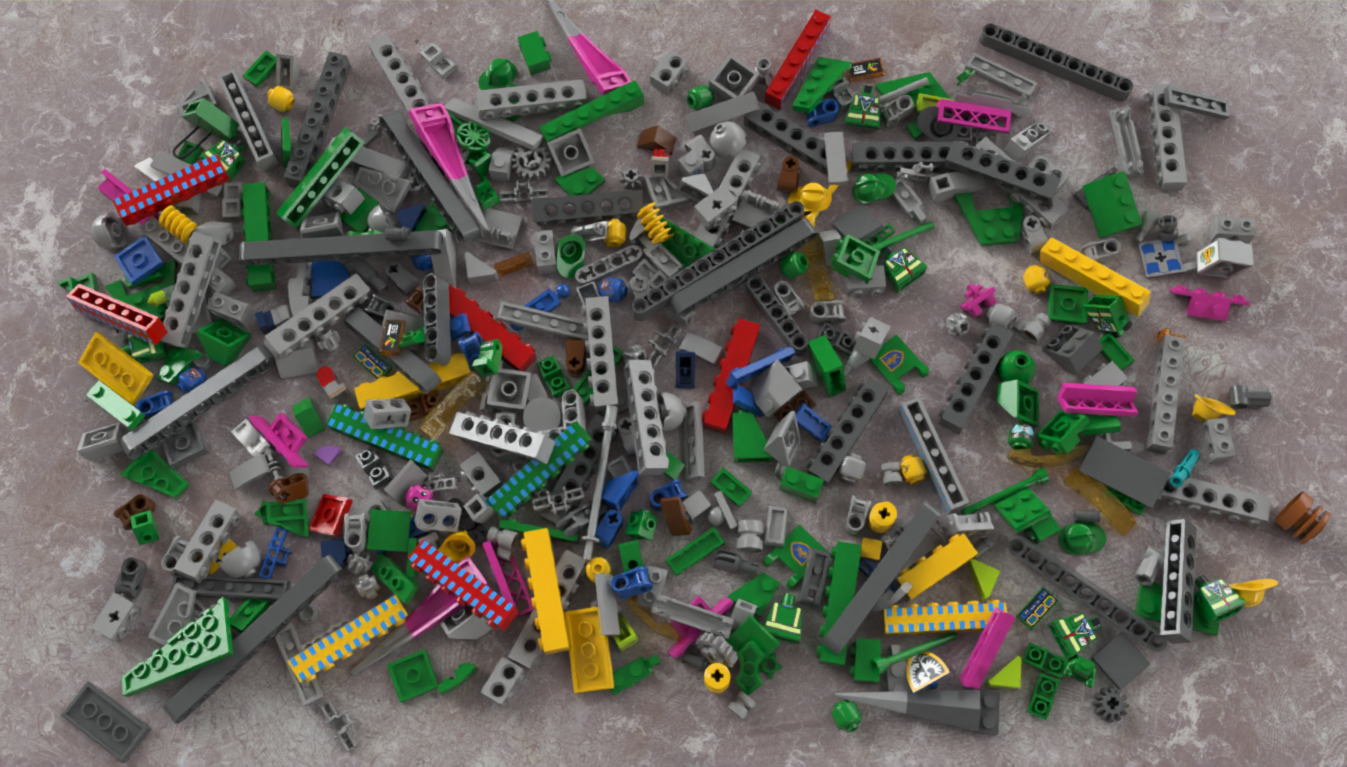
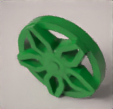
[456,121,490,152]

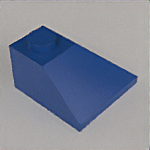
[601,470,640,512]

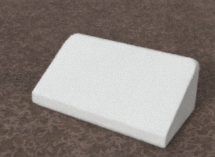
[134,157,168,182]

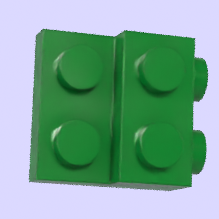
[830,234,880,282]
[1035,409,1090,455]

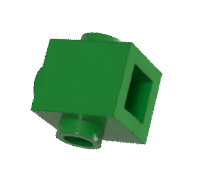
[131,510,160,545]

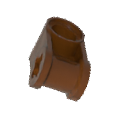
[777,156,800,193]
[404,286,424,317]
[566,340,586,378]
[268,473,309,504]
[114,494,155,530]

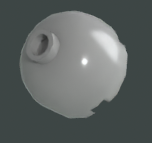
[710,121,747,158]
[368,203,402,233]
[91,212,129,250]
[657,393,686,431]
[218,541,261,578]

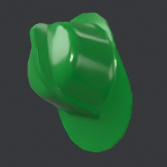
[478,58,517,90]
[852,173,896,204]
[556,234,586,278]
[1058,522,1106,555]

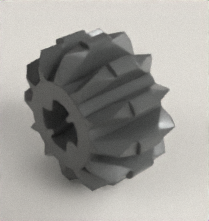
[1092,686,1129,723]

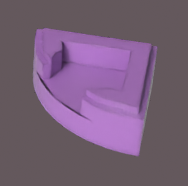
[314,446,342,466]

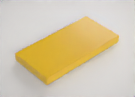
[78,332,154,406]
[564,607,614,694]

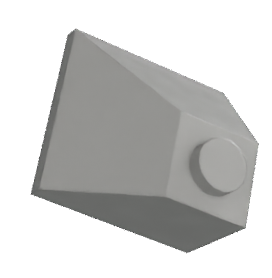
[750,359,802,418]
[439,606,492,640]

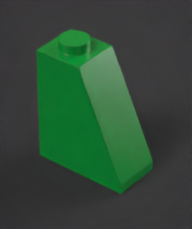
[182,98,240,140]
[808,335,846,397]
[732,410,773,463]

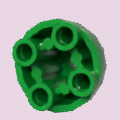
[996,350,1036,384]

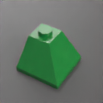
[197,318,251,366]
[996,380,1039,427]

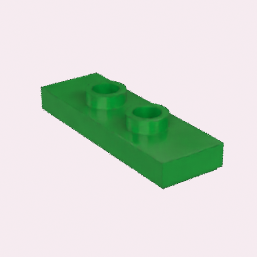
[665,527,725,577]
[370,553,419,604]

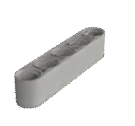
[323,137,410,179]

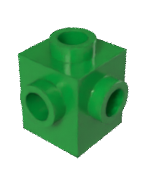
[625,509,658,541]

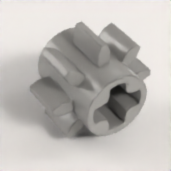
[620,167,643,190]
[946,312,970,337]
[316,328,340,352]
[623,344,647,363]
[346,551,373,575]
[356,574,381,600]

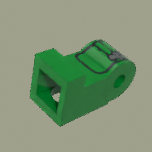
[472,339,502,377]

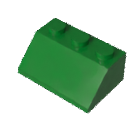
[1082,171,1142,239]

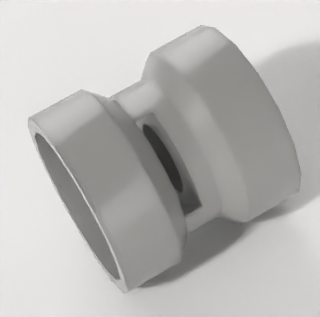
[881,462,903,486]
[728,691,756,720]

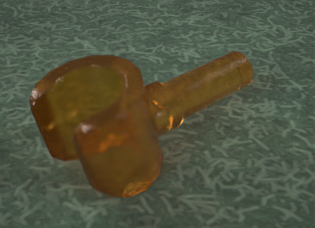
[1157,328,1186,340]

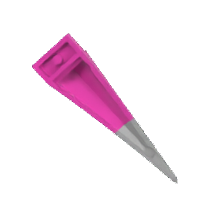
[546,0,631,95]
[408,103,488,232]
[350,556,490,676]

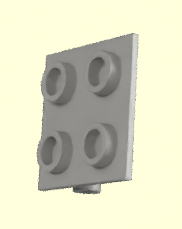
[732,190,781,234]
[477,208,523,250]
[264,448,310,488]
[880,516,936,569]

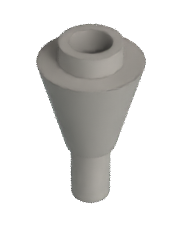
[1134,210,1160,243]
[844,350,870,377]

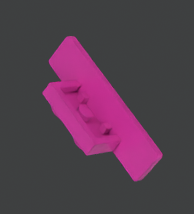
[1169,285,1250,321]
[249,413,308,468]
[667,596,733,658]

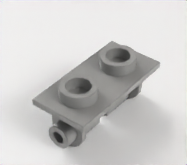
[571,221,608,243]

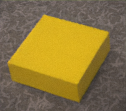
[860,537,883,562]

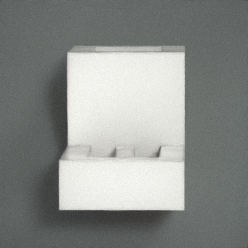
[231,419,270,457]

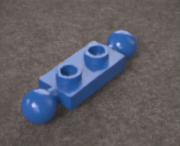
[510,284,570,331]

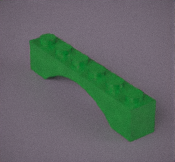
[539,80,644,150]

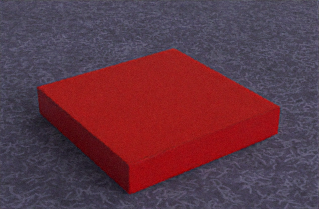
[309,494,353,538]

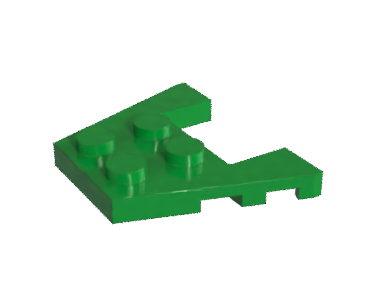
[875,72,950,141]
[954,193,1024,246]
[105,259,177,321]

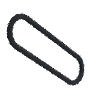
[172,126,212,159]

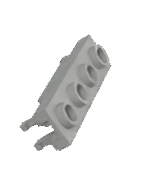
[955,81,1028,117]
[1109,107,1144,177]
[651,593,735,639]

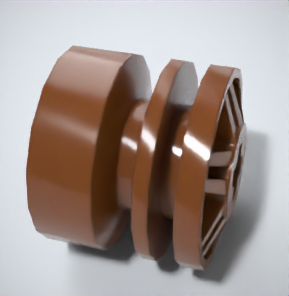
[1274,491,1332,545]

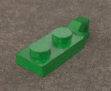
[611,655,660,695]

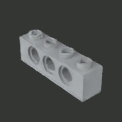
[174,500,240,584]

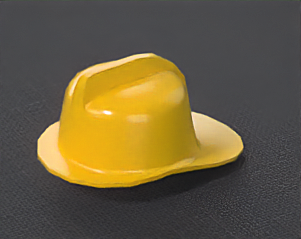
[788,183,832,212]
[1192,394,1235,422]
[438,530,476,564]
[1229,579,1278,607]

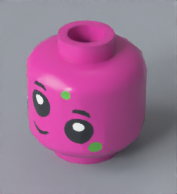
[404,484,435,511]

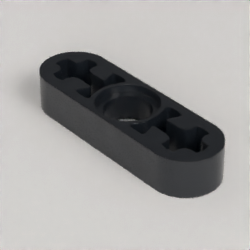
[448,498,488,546]

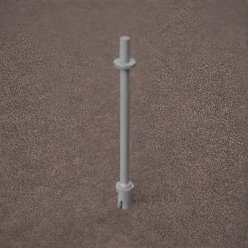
[581,406,618,561]

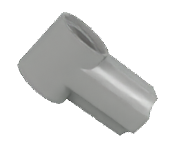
[1135,545,1165,586]

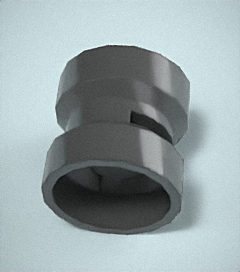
[1158,215,1178,241]

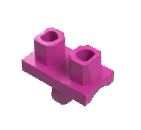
[960,284,997,317]

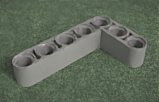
[490,390,587,463]

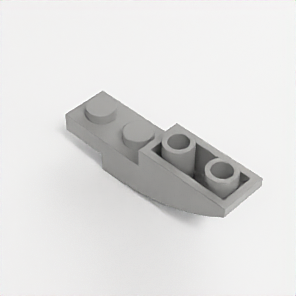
[288,262,313,331]

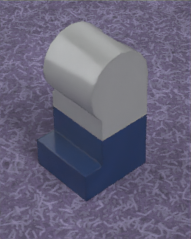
[255,305,293,335]

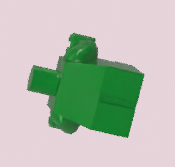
[1062,654,1096,688]

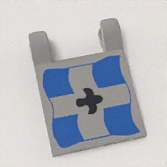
[1138,234,1197,279]

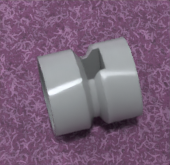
[737,520,763,553]

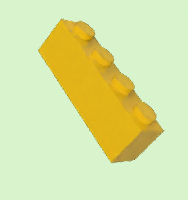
[897,533,978,600]

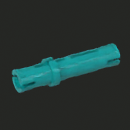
[1170,449,1201,487]

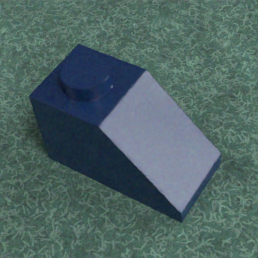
[320,538,353,569]

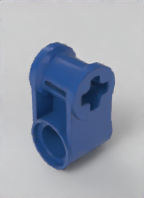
[803,99,838,127]
[458,332,483,371]
[135,391,173,420]
[650,479,689,511]
[595,510,623,550]
[611,567,653,599]

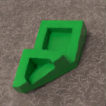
[474,174,500,211]
[57,273,99,292]

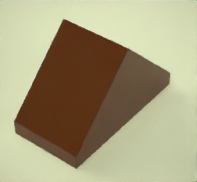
[637,125,676,155]

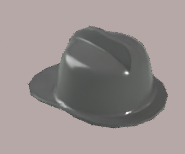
[917,106,959,142]

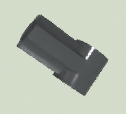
[1229,385,1272,409]

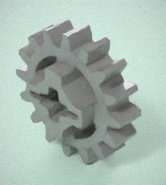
[511,145,552,181]
[695,632,738,668]

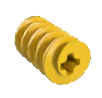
[637,202,674,245]
[159,206,197,245]
[868,501,897,534]
[704,663,731,694]

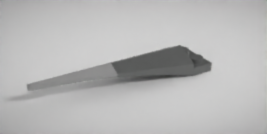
[834,690,1000,735]

